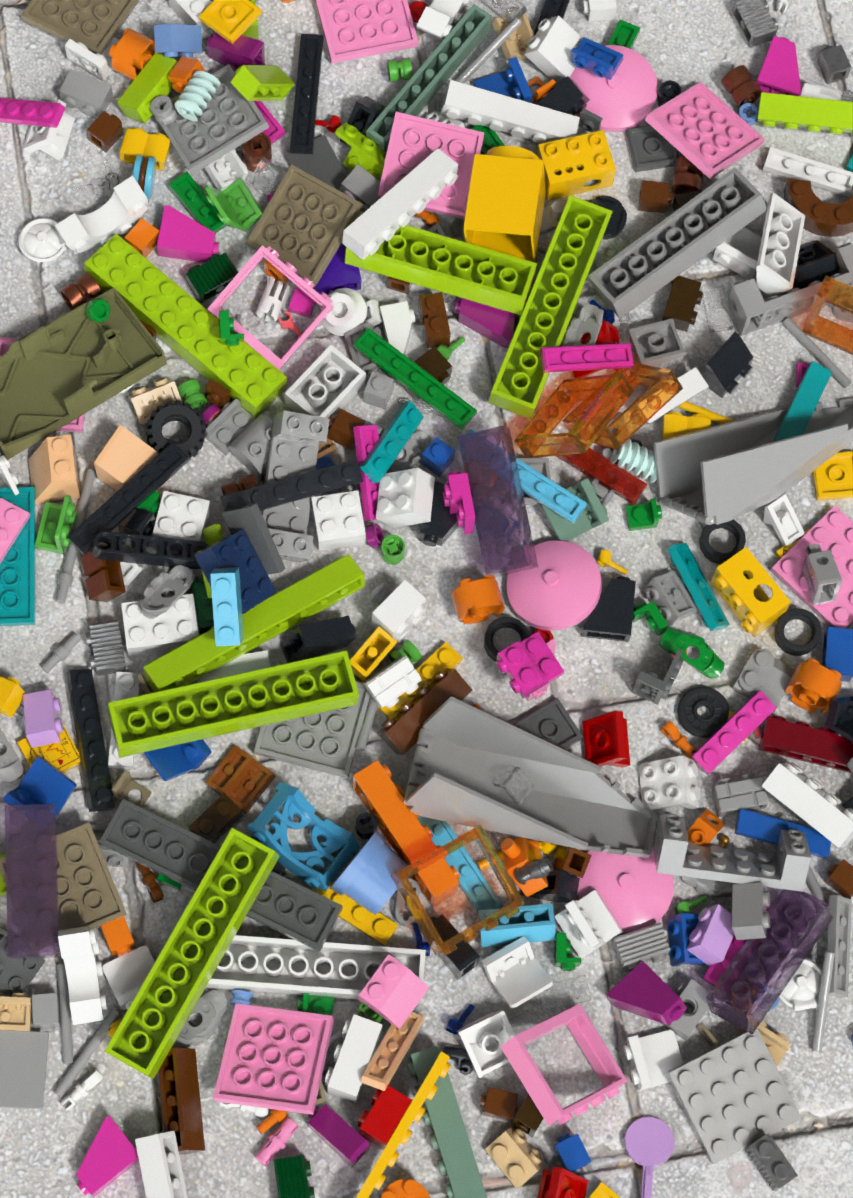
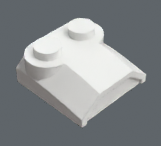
[457,1010,515,1078]

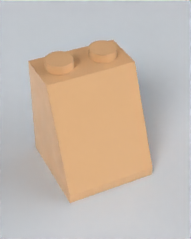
[94,425,168,493]
[28,435,80,504]

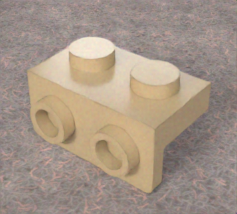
[492,10,534,61]
[0,993,32,1031]
[485,1126,546,1189]

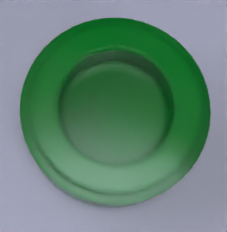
[86,299,110,322]

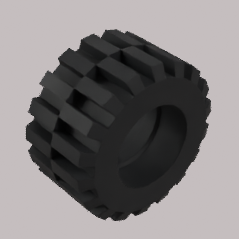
[146,400,206,461]

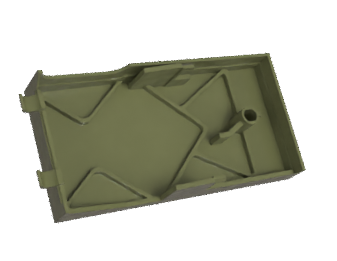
[0,288,167,460]

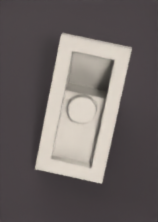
[763,494,805,546]

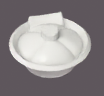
[18,218,68,262]
[319,288,367,336]
[774,957,822,1011]

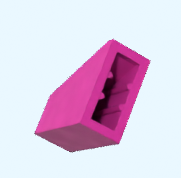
[757,36,801,96]
[157,205,220,263]
[76,1116,139,1198]

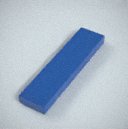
[734,809,831,859]

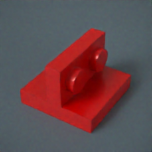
[582,710,630,768]
[537,1167,589,1198]

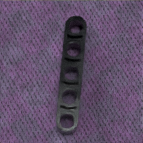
[91,531,209,569]

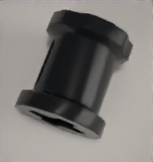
[355,812,378,839]

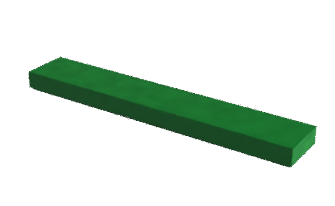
[353,328,477,430]

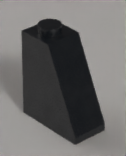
[419,481,479,547]
[581,576,636,642]
[281,616,357,663]
[422,914,480,980]

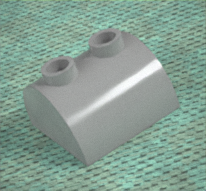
[227,414,274,481]

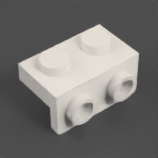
[204,149,248,191]

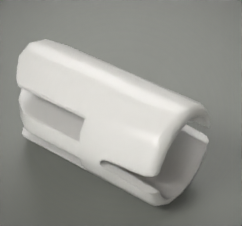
[800,79,842,101]
[256,276,290,322]

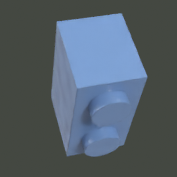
[154,24,202,58]

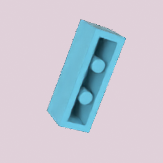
[210,567,244,646]
[478,903,555,947]

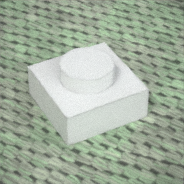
[363,299,382,326]
[120,562,143,585]

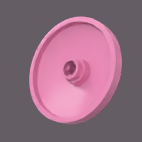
[570,45,658,132]
[506,540,602,631]
[577,846,674,935]

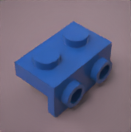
[571,37,623,80]

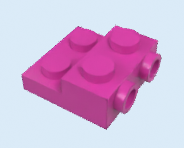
[443,471,475,535]
[496,632,564,698]

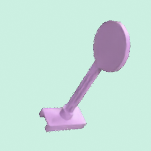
[624,1117,675,1198]

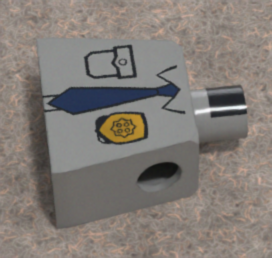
[803,544,842,605]

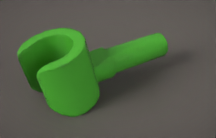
[437,337,465,361]
[675,895,707,915]

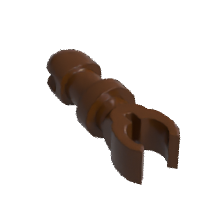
[135,862,164,903]

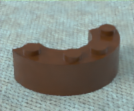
[784,178,853,237]

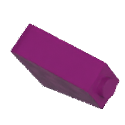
[206,33,265,70]
[455,298,515,349]
[606,961,687,1025]
[308,1104,370,1168]

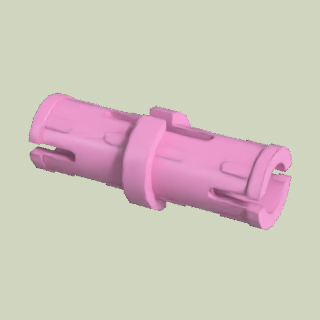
[254,1117,299,1167]

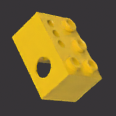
[537,130,616,201]
[710,547,791,638]

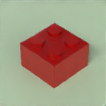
[358,1085,412,1150]

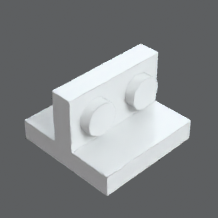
[23,99,75,160]
[554,890,623,959]

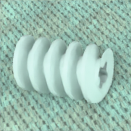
[174,70,221,122]
[610,438,657,483]

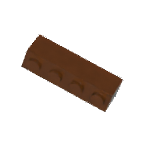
[378,668,472,755]
[158,1048,205,1155]

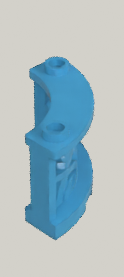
[247,782,360,892]

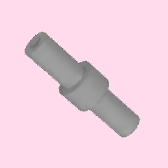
[41,633,81,673]

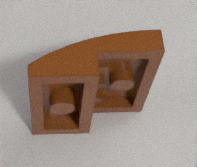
[205,745,276,814]

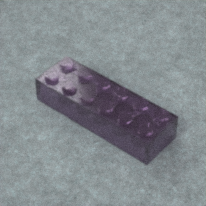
[458,426,538,577]
[5,804,60,959]
[706,889,833,1035]

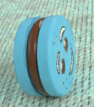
[132,154,157,199]

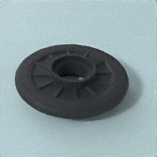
[677,687,730,738]

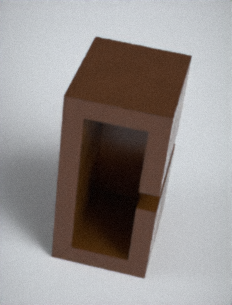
[419,292,451,349]
[81,545,126,602]

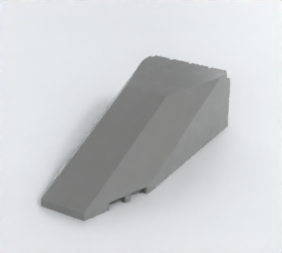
[654,397,853,525]
[404,696,657,858]

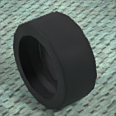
[699,519,746,564]
[774,608,821,656]
[484,617,530,662]

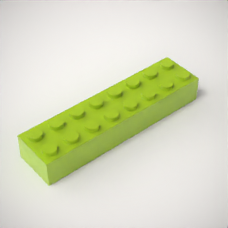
[345,211,537,315]

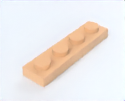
[361,1012,424,1091]

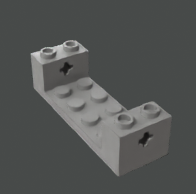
[726,242,853,336]
[261,410,330,563]
[653,814,811,892]

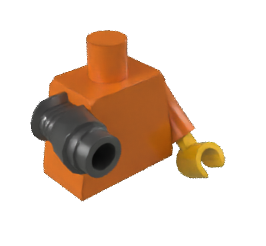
[500,837,557,897]

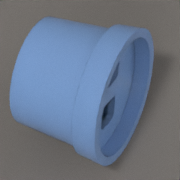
[330,830,412,915]

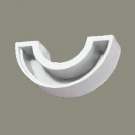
[417,0,472,39]
[55,176,148,253]
[58,926,108,1025]

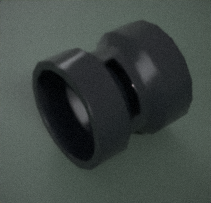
[657,80,682,107]

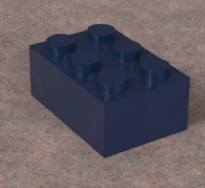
[194,528,277,614]

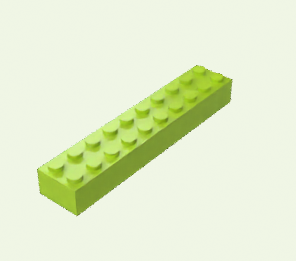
[488,195,613,420]
[84,234,287,419]
[108,651,359,758]
[104,828,280,1079]

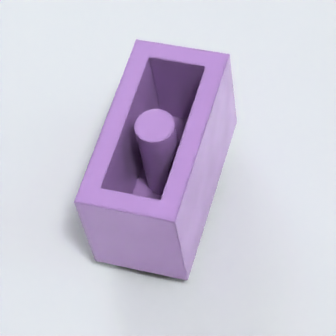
[23,689,63,748]
[687,904,734,966]

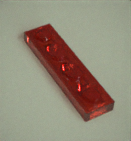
[556,435,648,505]

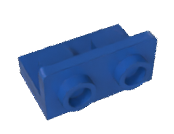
[667,913,707,967]

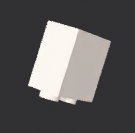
[524,15,583,82]

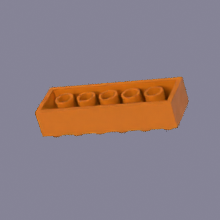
[352,760,460,908]

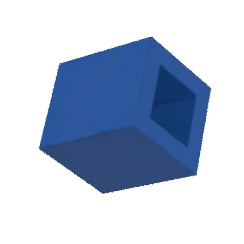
[421,437,455,478]
[553,1132,591,1172]

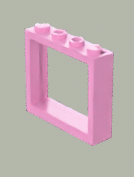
[208,245,333,370]
[501,1004,628,1127]

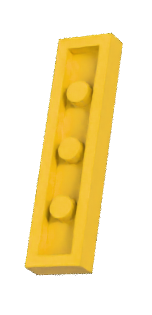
[377,642,463,718]
[305,882,398,947]

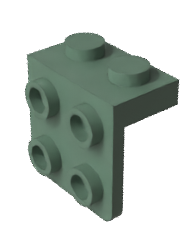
[541,478,609,542]

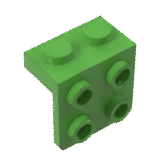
[204,178,263,232]
[35,495,77,554]

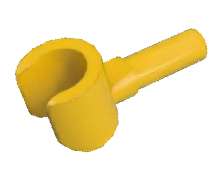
[597,550,628,575]

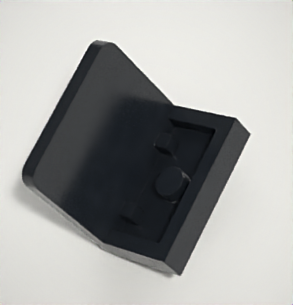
[825,696,853,744]

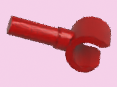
[316,115,342,133]

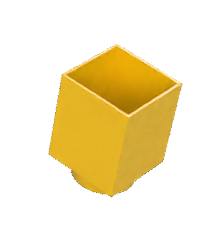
[463,146,546,263]

